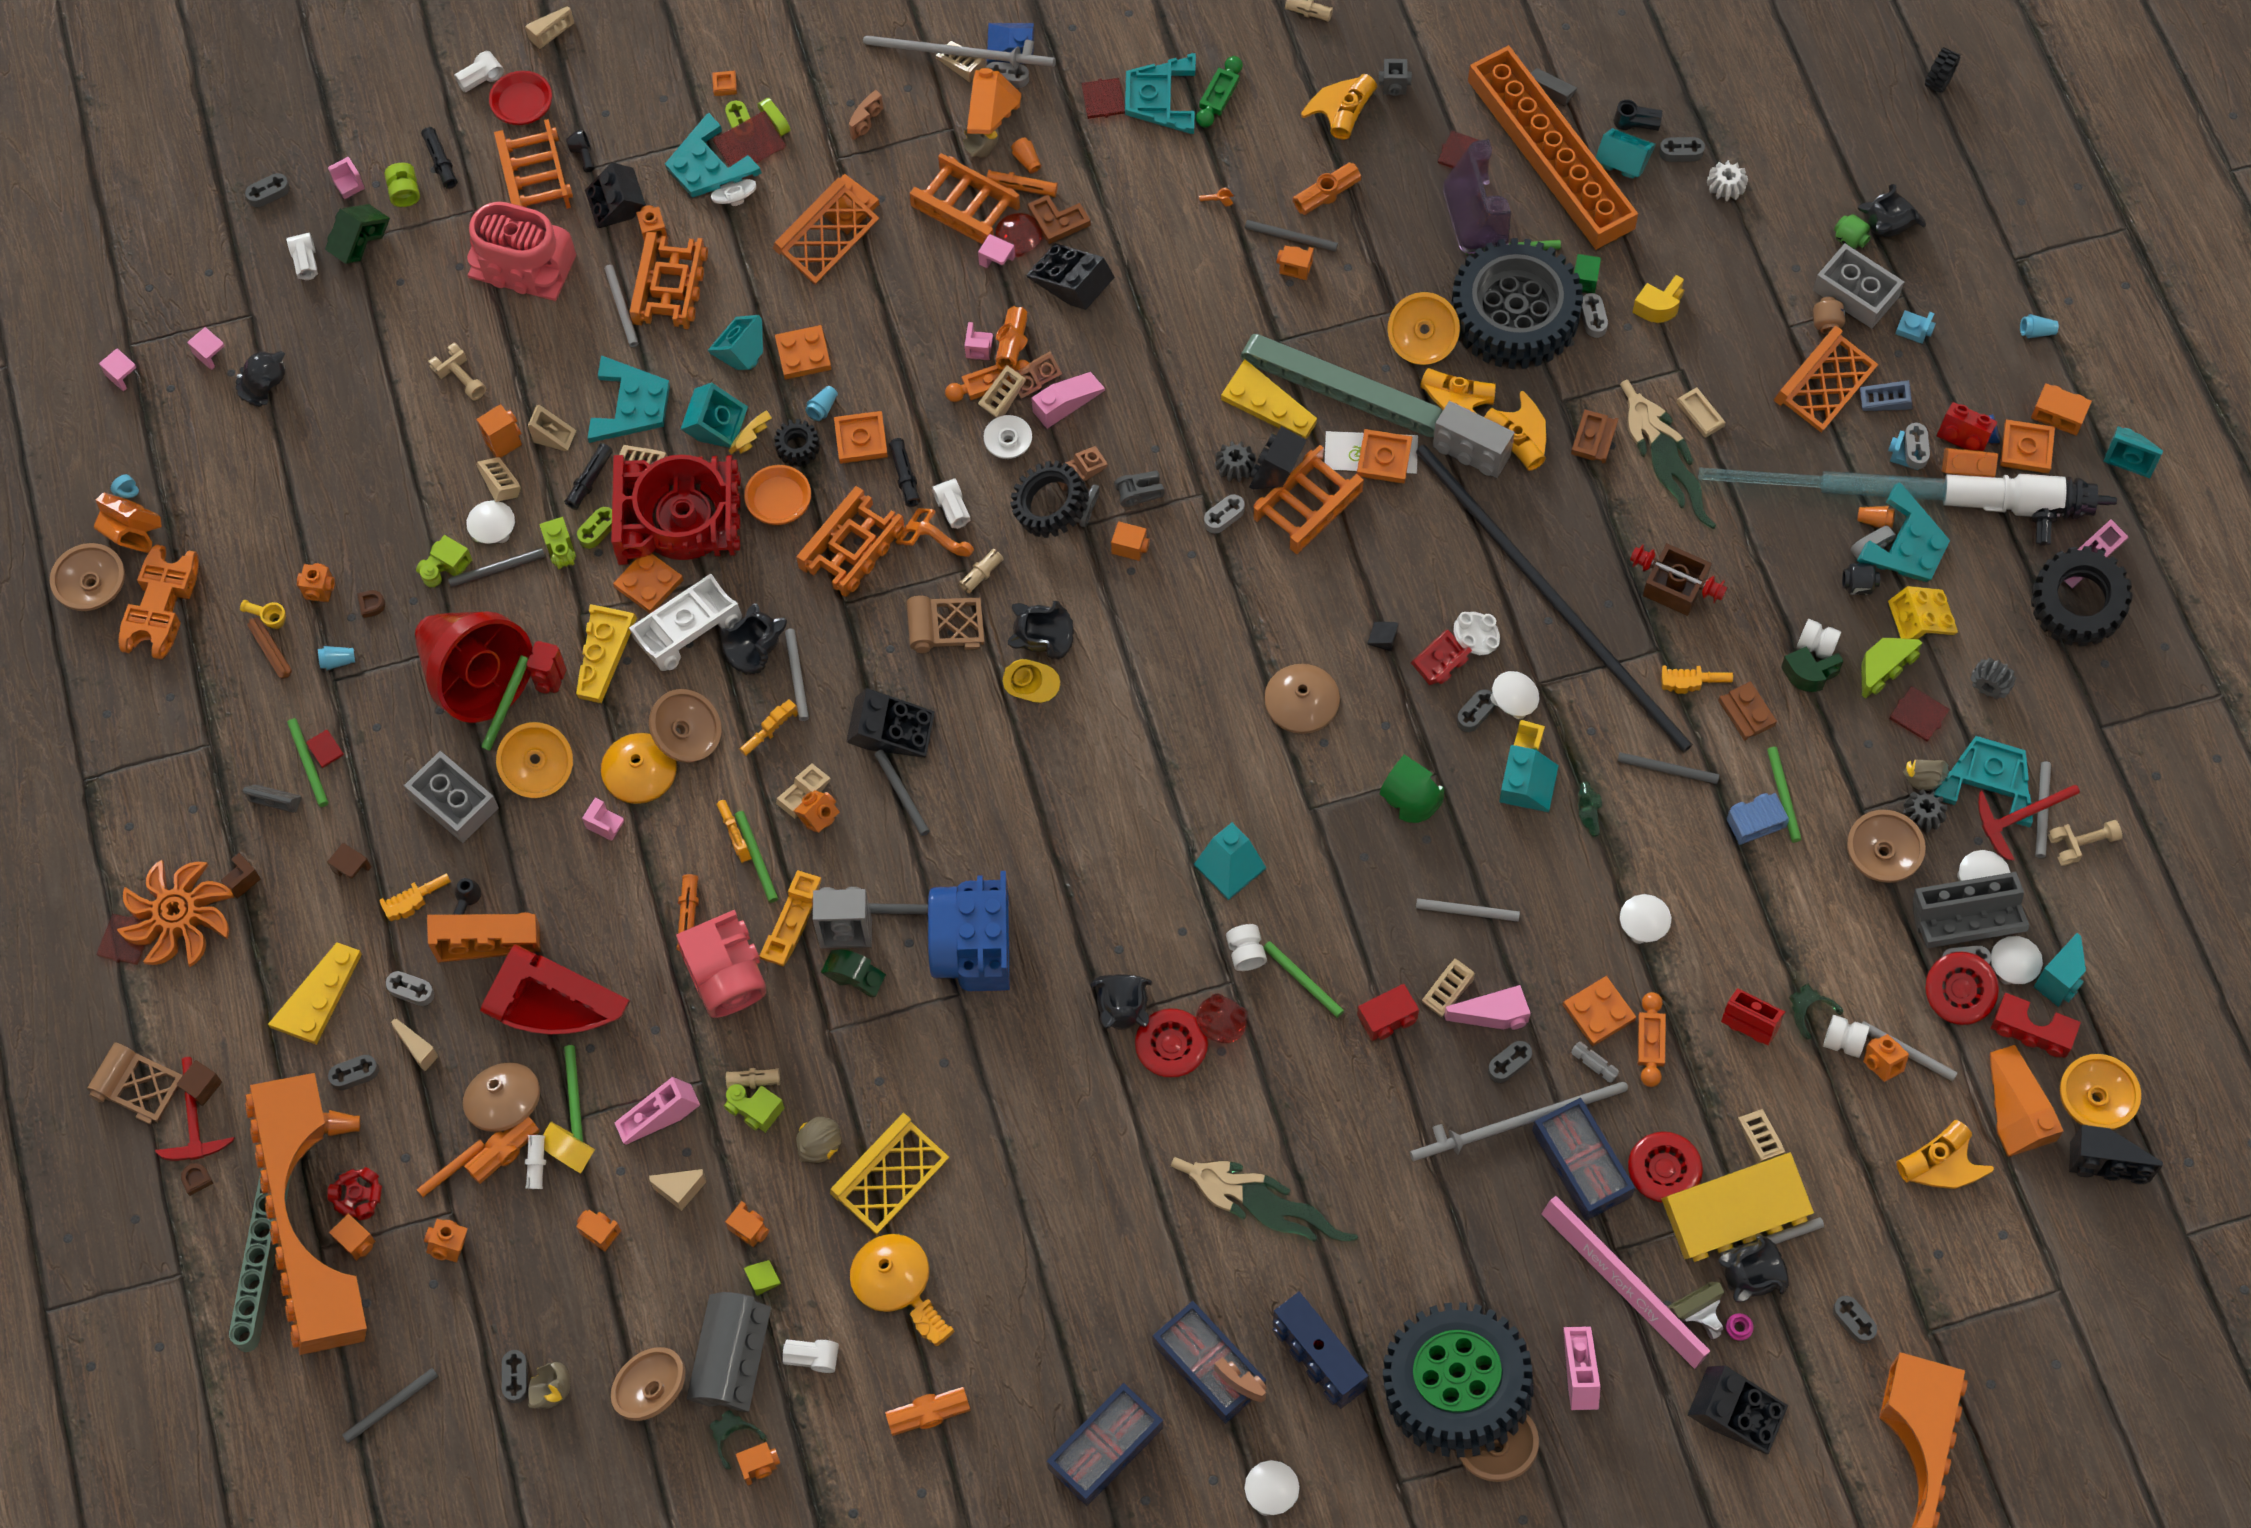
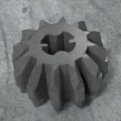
[1215,440,1256,483]
[1970,658,2016,700]
[1903,789,1947,834]

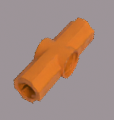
[1293,162,1361,215]
[995,306,1028,370]
[464,1116,541,1184]
[885,1387,971,1436]

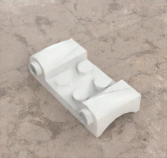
[629,574,742,671]

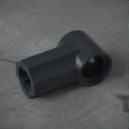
[1613,99,1663,131]

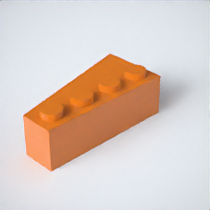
[427,912,541,963]

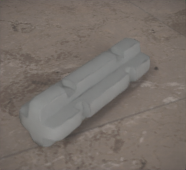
[1571,1042,1619,1082]

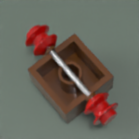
[1630,543,1728,616]

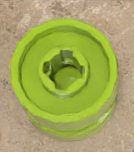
[384,163,420,207]

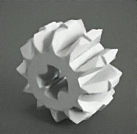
[1707,160,1748,202]

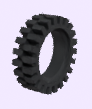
[1010,461,1089,538]

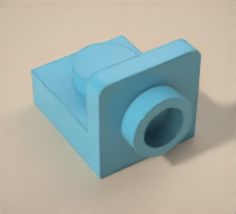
[1895,310,1936,344]
[1888,430,1922,470]

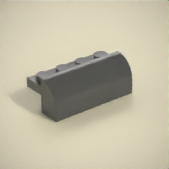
[1913,872,2029,948]
[686,1292,771,1412]

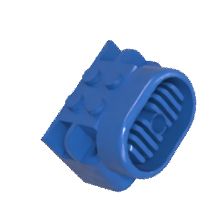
[928,871,1010,991]

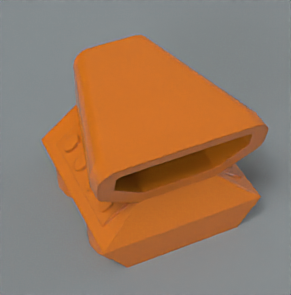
[94,492,162,553]

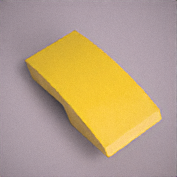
[729,410,772,454]
[543,1122,595,1174]

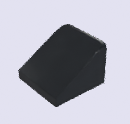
[1367,622,1399,651]

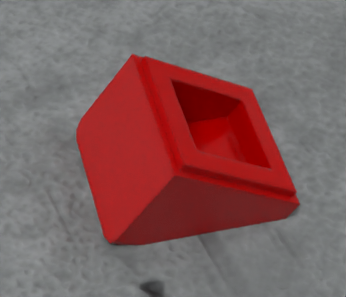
[306,730,344,768]

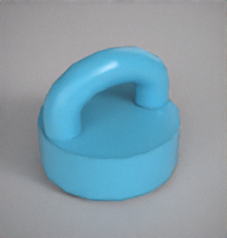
[111,474,139,499]

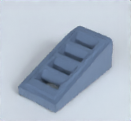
[1860,380,1913,411]

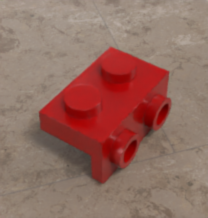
[1936,402,1997,452]
[1410,629,1472,685]

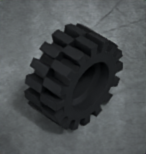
[1924,47,1961,93]
[774,419,820,467]

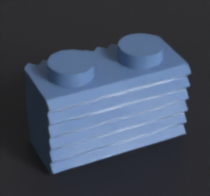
[1727,793,1789,845]

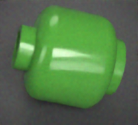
[1834,214,1871,249]

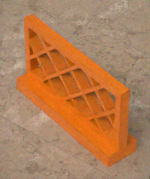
[773,177,879,285]
[1773,325,1879,433]

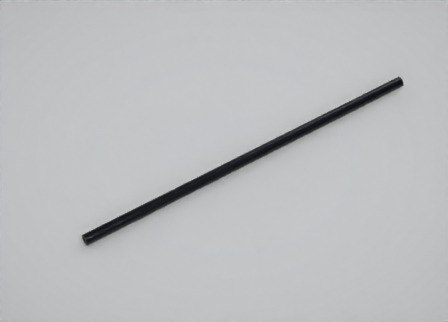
[1416,444,1693,753]

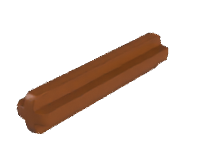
[247,617,292,679]

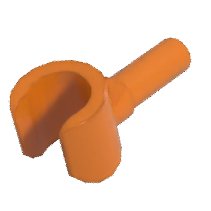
[1199,188,1234,207]

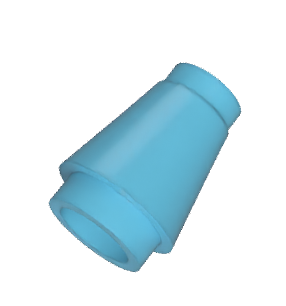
[2020,314,2059,338]
[805,386,838,421]
[318,646,355,670]

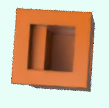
[636,205,668,242]
[1276,245,1314,280]
[725,1201,769,1248]
[576,1210,621,1252]
[736,1442,781,1485]

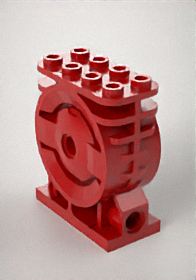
[611,455,741,565]

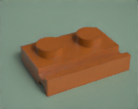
[1571,409,1619,464]
[1718,681,1777,741]

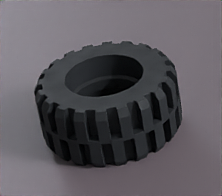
[2031,546,2133,646]

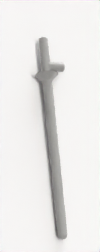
[863,36,1056,70]
[1410,1082,1628,1161]

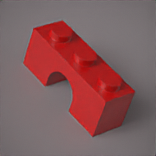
[1990,992,2081,1058]

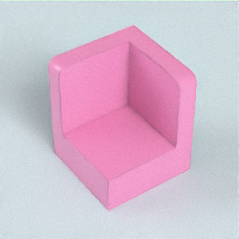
[328,157,365,199]
[978,234,1015,268]
[965,322,993,360]
[187,327,224,370]
[99,348,136,392]
[582,798,624,841]

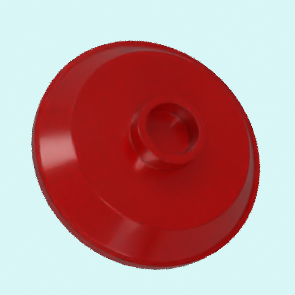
[489,71,552,125]

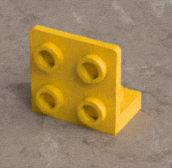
[1888,586,1958,639]

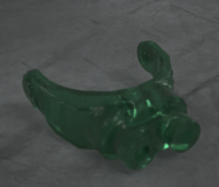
[1578,782,1602,837]
[1789,983,1843,1040]
[709,1410,767,1470]

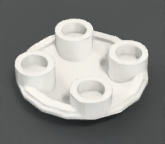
[466,500,515,544]
[1453,612,1500,655]
[1490,671,1539,719]
[1957,850,2010,881]
[1620,894,1671,944]
[1991,936,2043,984]
[1244,1460,1300,1516]

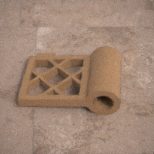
[906,596,984,653]
[87,1043,183,1125]

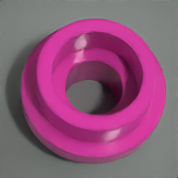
[1726,1313,1754,1341]

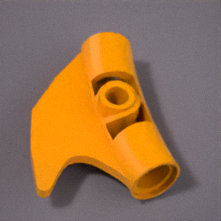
[1301,74,1377,140]
[1420,368,1496,414]
[1484,391,1546,471]
[1896,1120,1994,1189]

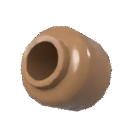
[1813,297,1845,334]

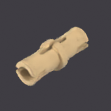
[1285,0,1333,22]
[959,549,1004,594]
[726,1068,780,1089]

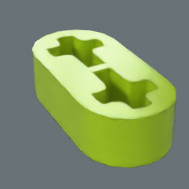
[757,98,791,137]
[725,100,755,142]
[577,507,612,549]

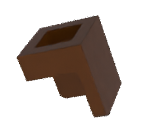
[327,843,372,879]
[221,853,261,899]
[177,1060,222,1106]

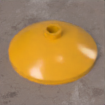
[1388,292,1460,365]
[496,722,573,798]
[601,733,677,804]
[2060,1054,2141,1130]
[850,1234,929,1312]

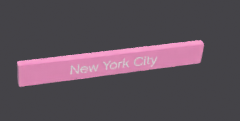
[1541,1196,1710,1369]

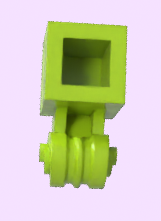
[539,517,576,570]
[416,535,472,587]
[723,1084,785,1133]

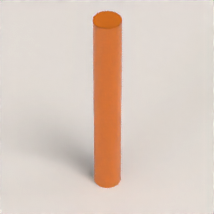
[416,1140,485,1197]

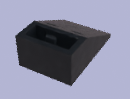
[1026,243,1115,310]
[846,688,935,758]
[2069,1125,2163,1184]
[1688,1365,1788,1454]

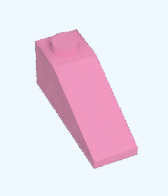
[1032,372,1105,429]
[2064,519,2129,588]
[1444,985,1531,1030]
[614,1077,700,1145]
[1564,1327,1600,1410]

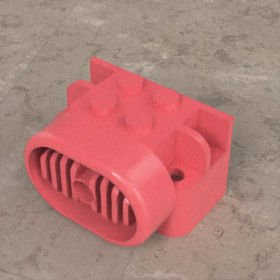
[467,202,576,301]
[676,909,766,1018]

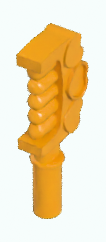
[1661,666,1733,694]
[739,699,798,756]
[717,800,752,863]
[379,873,451,921]
[910,1296,955,1346]

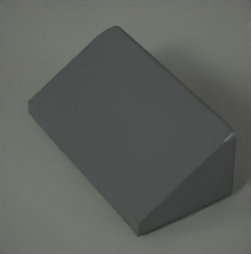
[1531,68,1577,106]
[243,785,302,813]

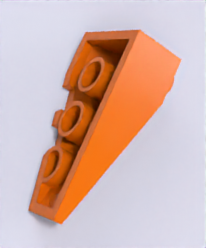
[967,68,1022,134]
[1990,1045,2064,1157]

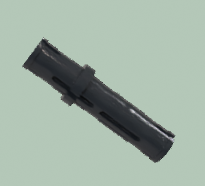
[421,127,458,189]
[889,438,921,507]
[564,443,613,510]

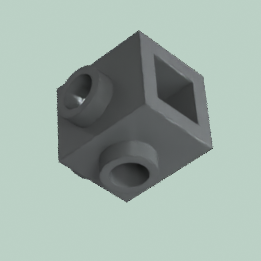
[1378,59,1412,96]

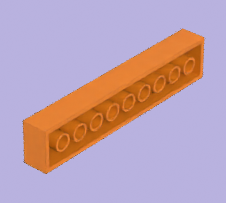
[1468,45,1638,250]

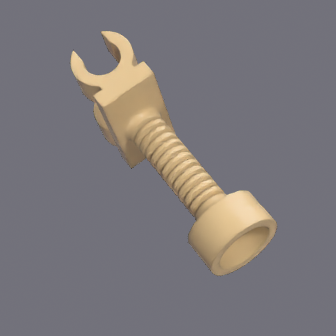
[428,342,486,400]
[2048,820,2122,866]

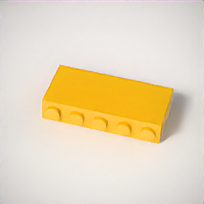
[1661,1152,1814,1262]

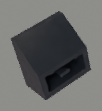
[585,162,646,228]
[1249,426,1307,490]

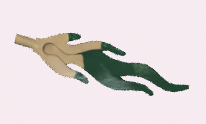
[1620,380,1716,529]
[1171,1157,1358,1242]

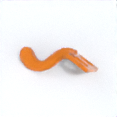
[896,508,974,557]

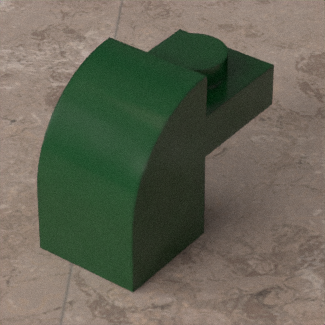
[1781,646,1843,692]
[820,949,886,997]

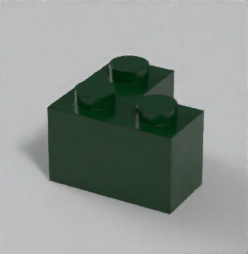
[325,204,390,264]

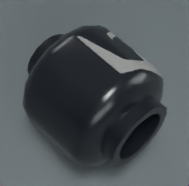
[1842,563,1880,595]

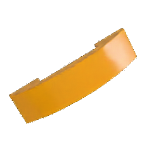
[759,870,821,967]

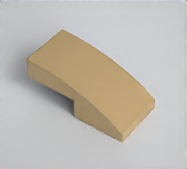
[776,764,830,819]

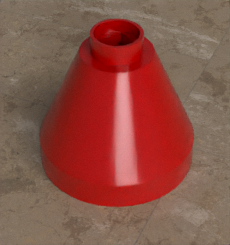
[415,611,533,723]

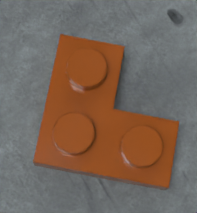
[1027,195,1091,244]

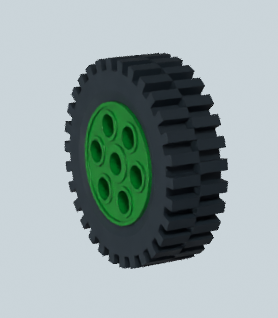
[1383,1302,1534,1458]

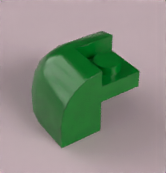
[1379,754,1444,823]

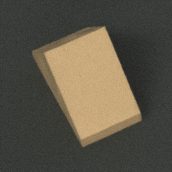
[528,405,576,451]
[649,1169,706,1211]

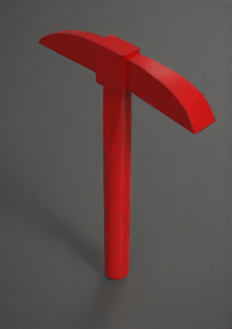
[1978,785,2080,860]
[155,1057,235,1161]

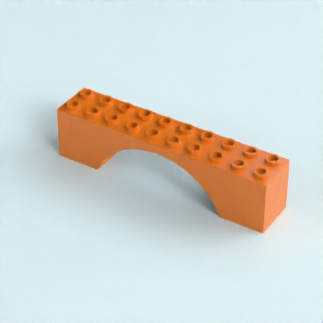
[245,1073,367,1355]
[1879,1352,1968,1528]

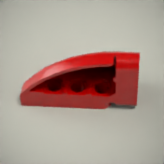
[480,944,631,1035]

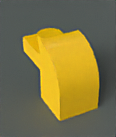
[1632,275,1684,323]

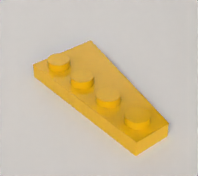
[1221,359,1317,439]
[576,604,637,703]
[268,942,362,1045]

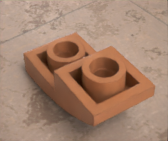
[849,90,884,140]
[1010,352,1062,398]
[1057,446,1108,491]
[1214,1357,1267,1403]

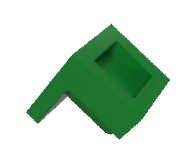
[1574,254,1601,293]

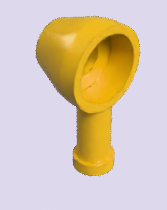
[240,600,286,629]

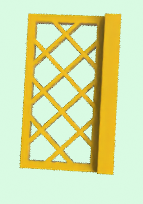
[830,1112,949,1235]

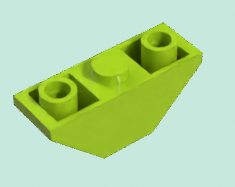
[1861,638,1922,699]

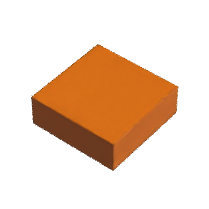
[712,71,737,96]

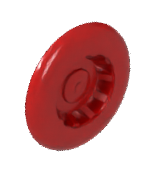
[1925,952,1999,1025]
[1135,1008,1208,1077]
[1628,1132,1703,1203]

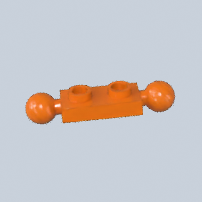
[945,360,1029,402]
[1637,992,1666,1087]

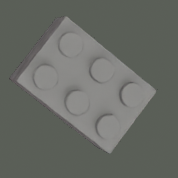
[1813,244,1904,329]
[1433,401,1515,478]
[404,751,499,843]
[813,887,872,948]

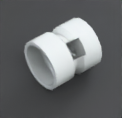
[1796,619,1841,659]
[1226,924,1267,971]
[1823,1015,1869,1058]

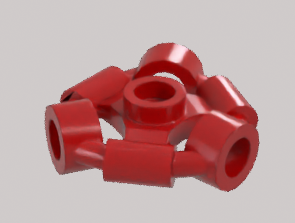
[328,1167,382,1221]

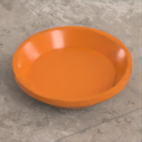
[744,465,811,525]

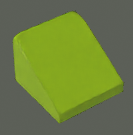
[744,1260,781,1296]

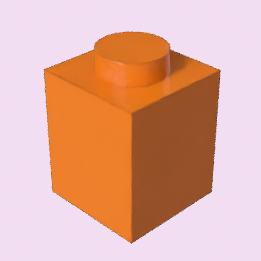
[1111,521,1150,561]
[329,1213,376,1261]

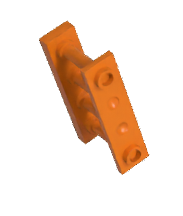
[494,119,573,209]
[909,153,1020,245]
[1253,445,1364,554]

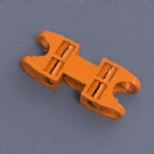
[119,545,199,659]

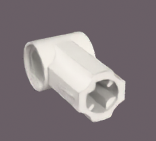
[454,51,504,93]
[287,232,318,281]
[932,478,971,529]
[783,1340,839,1373]

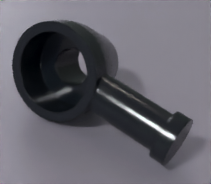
[566,129,595,172]
[453,878,481,915]

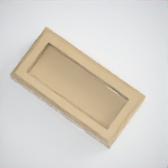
[1676,387,1726,438]

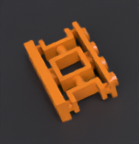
[629,232,708,329]
[796,486,905,597]

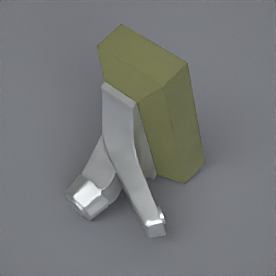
[1667,1282,1724,1339]

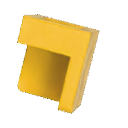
[1514,720,1545,751]

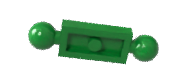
[1196,56,1243,128]

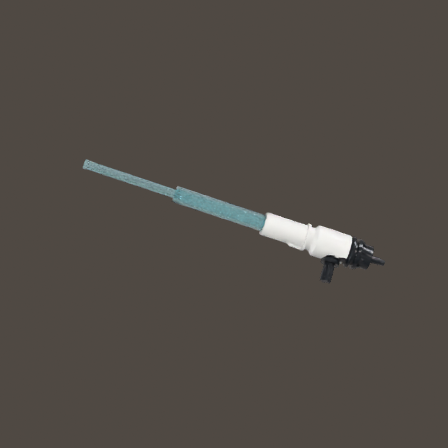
[1698,467,2117,546]

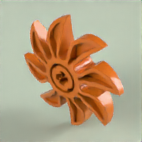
[117,860,235,967]

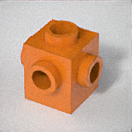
[297,563,335,602]
[793,790,840,833]
[1863,1034,1909,1082]
[424,1219,468,1263]

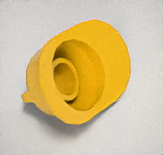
[1002,659,1060,703]

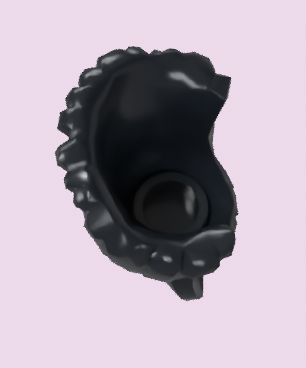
[1858,184,1926,237]
[235,351,285,407]
[1008,600,1074,660]
[721,604,787,675]
[1091,974,1152,1030]
[1717,1233,1789,1303]

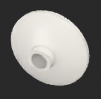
[711,179,757,206]
[984,415,1032,459]

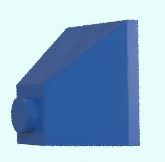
[987,23,1034,64]

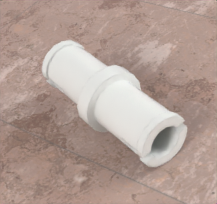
[525,1135,546,1189]

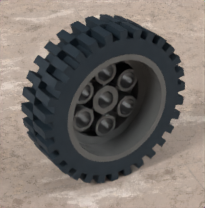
[1451,238,1583,369]

